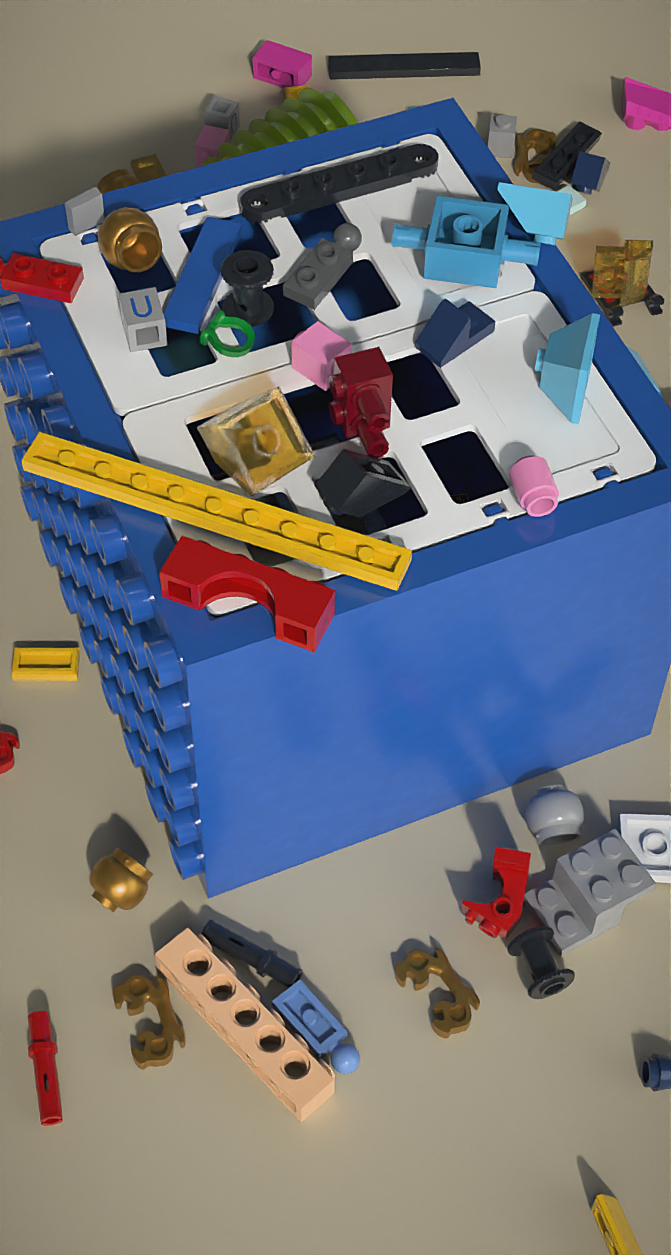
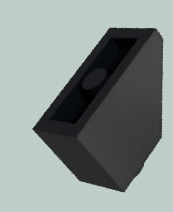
[314,449,411,517]

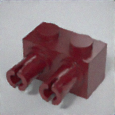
[329,347,393,458]

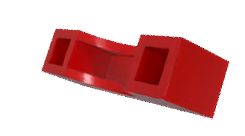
[159,536,335,653]

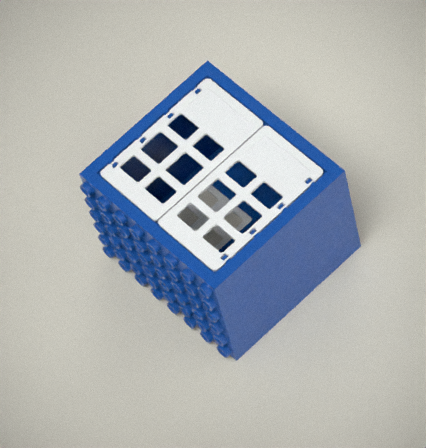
[0,98,671,899]

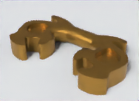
[514,129,557,183]
[395,947,480,1039]
[113,975,186,1070]

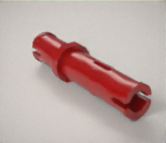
[28,1011,63,1126]

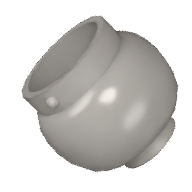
[525,785,584,845]

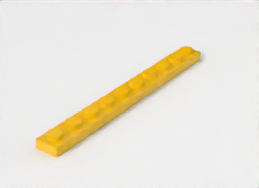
[21,432,412,591]

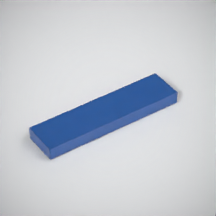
[163,217,242,334]

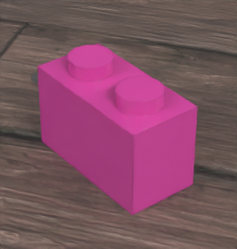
[253,40,312,88]

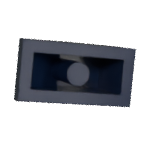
[571,151,610,195]

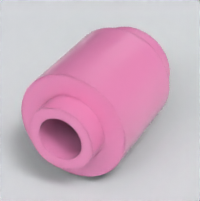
[509,455,559,517]

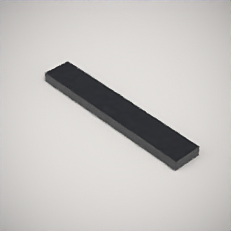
[328,52,481,80]

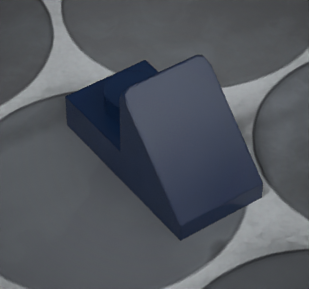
[414,299,496,368]

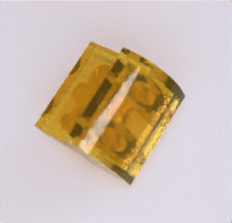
[591,240,653,306]

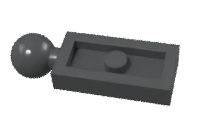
[283,223,362,310]

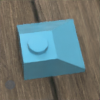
[497,182,573,245]
[535,313,600,424]

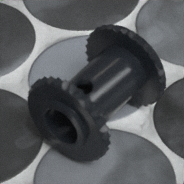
[220,250,275,327]
[507,926,575,999]

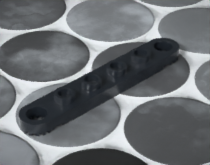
[240,144,439,224]

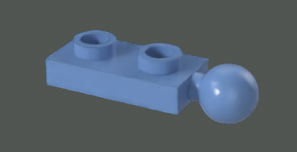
[272,980,360,1074]

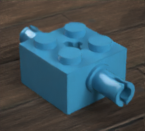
[392,196,541,288]

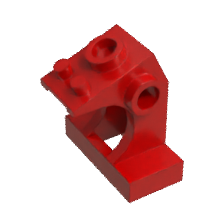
[462,847,531,940]

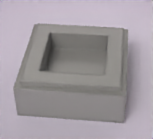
[65,187,105,236]

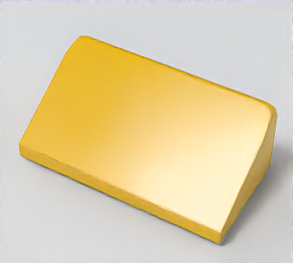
[591,1194,643,1255]

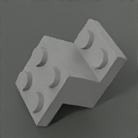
[524,828,656,956]

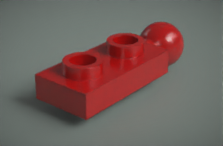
[0,253,84,304]

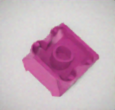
[621,77,671,131]

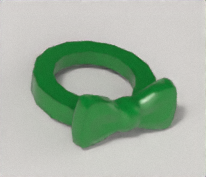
[200,310,255,358]

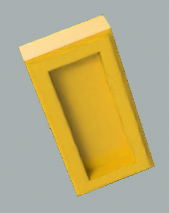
[11,647,80,681]

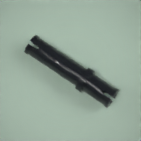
[201,920,303,987]

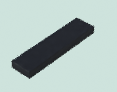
[531,121,602,190]

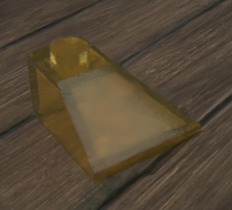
[197,387,315,496]

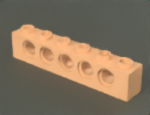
[155,927,335,1122]

